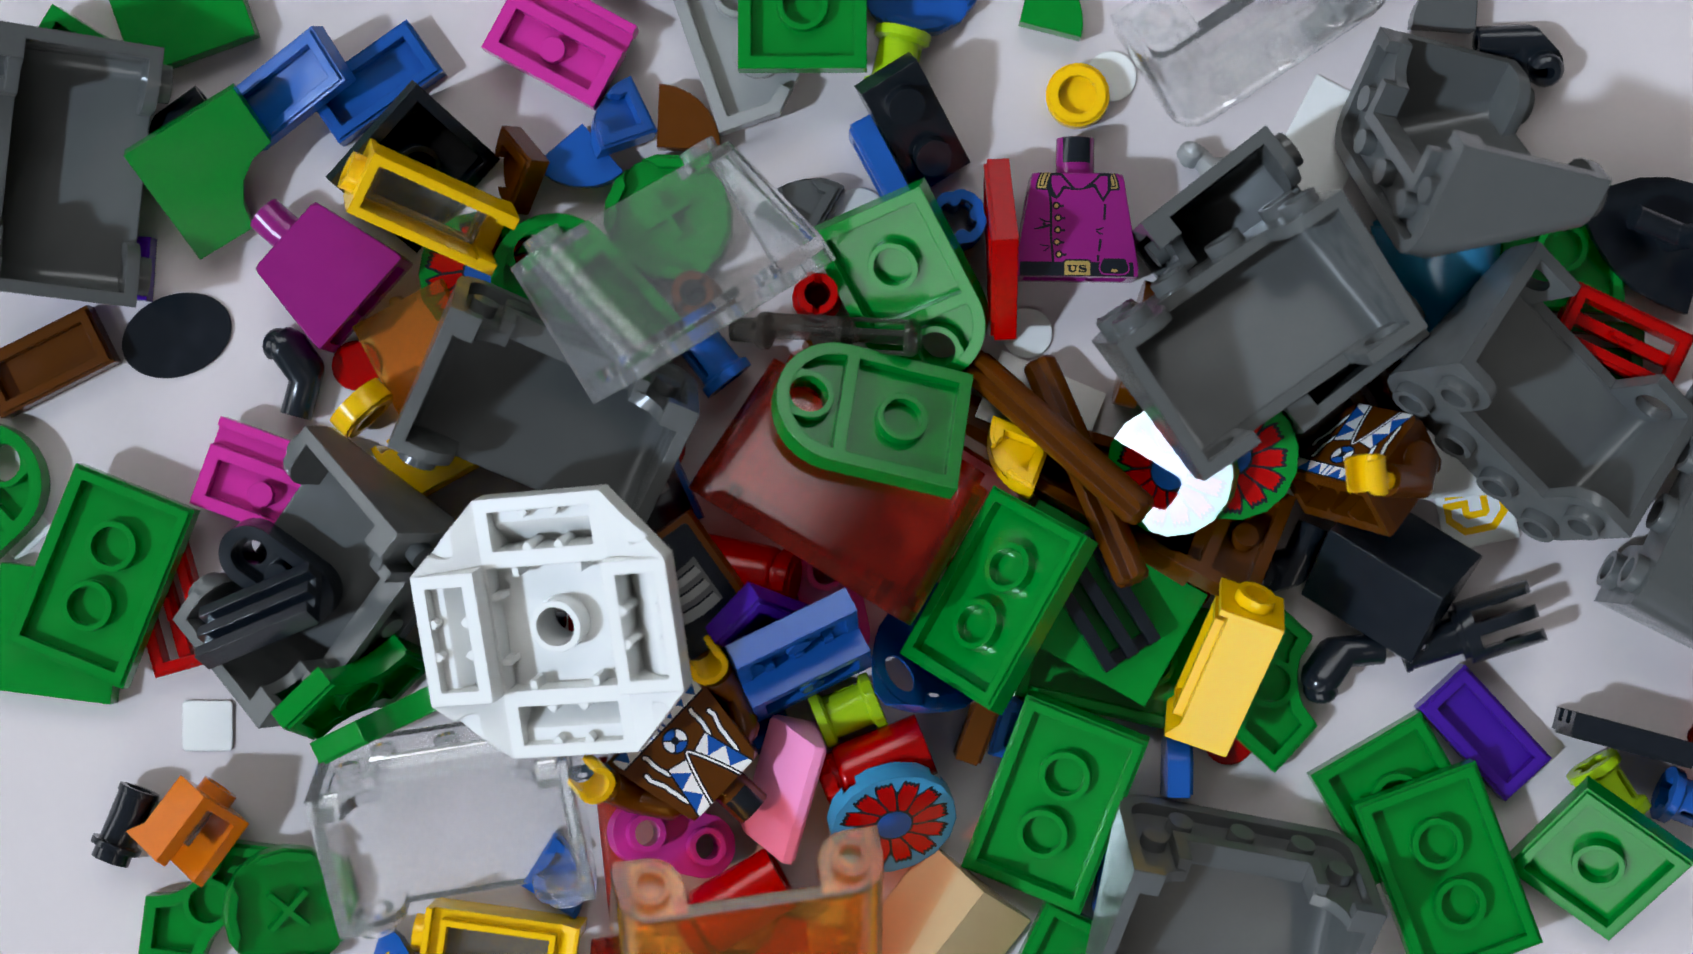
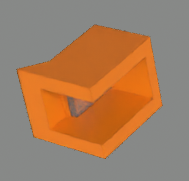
[126,775,250,887]

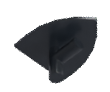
[1585,177,1693,315]

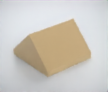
[853,848,1031,954]

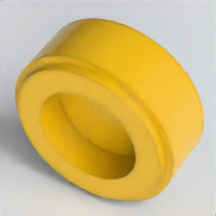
[1046,63,1110,129]
[330,378,393,438]

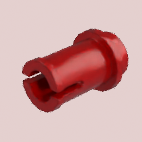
[792,273,842,324]

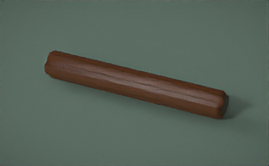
[962,350,1154,525]
[1024,355,1149,588]

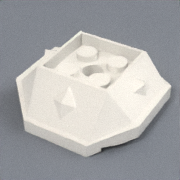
[410,484,692,759]

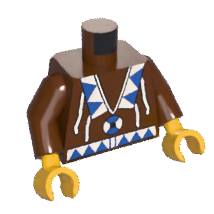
[1290,403,1441,537]
[567,635,767,824]

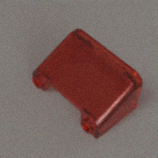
[688,354,990,626]

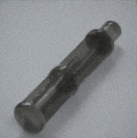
[728,311,923,357]

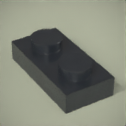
[854,52,970,187]

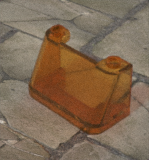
[609,825,884,954]

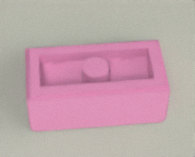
[741,714,827,865]

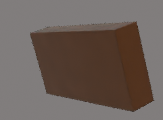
[0,305,122,419]

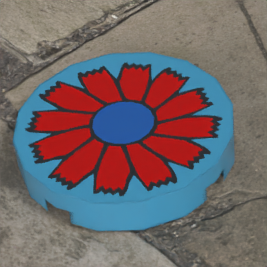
[826,762,957,872]

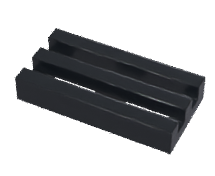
[1063,528,1161,673]
[195,561,322,670]
[1552,707,1693,769]

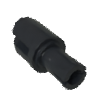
[1401,579,1548,673]

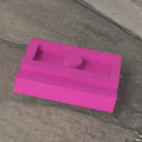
[481,0,639,111]
[189,416,301,523]

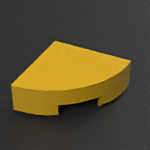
[987,415,1047,500]

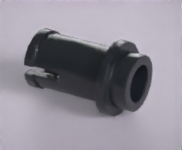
[91,781,160,868]

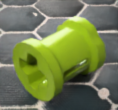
[864,22,932,79]
[808,672,888,749]
[1566,748,1652,814]

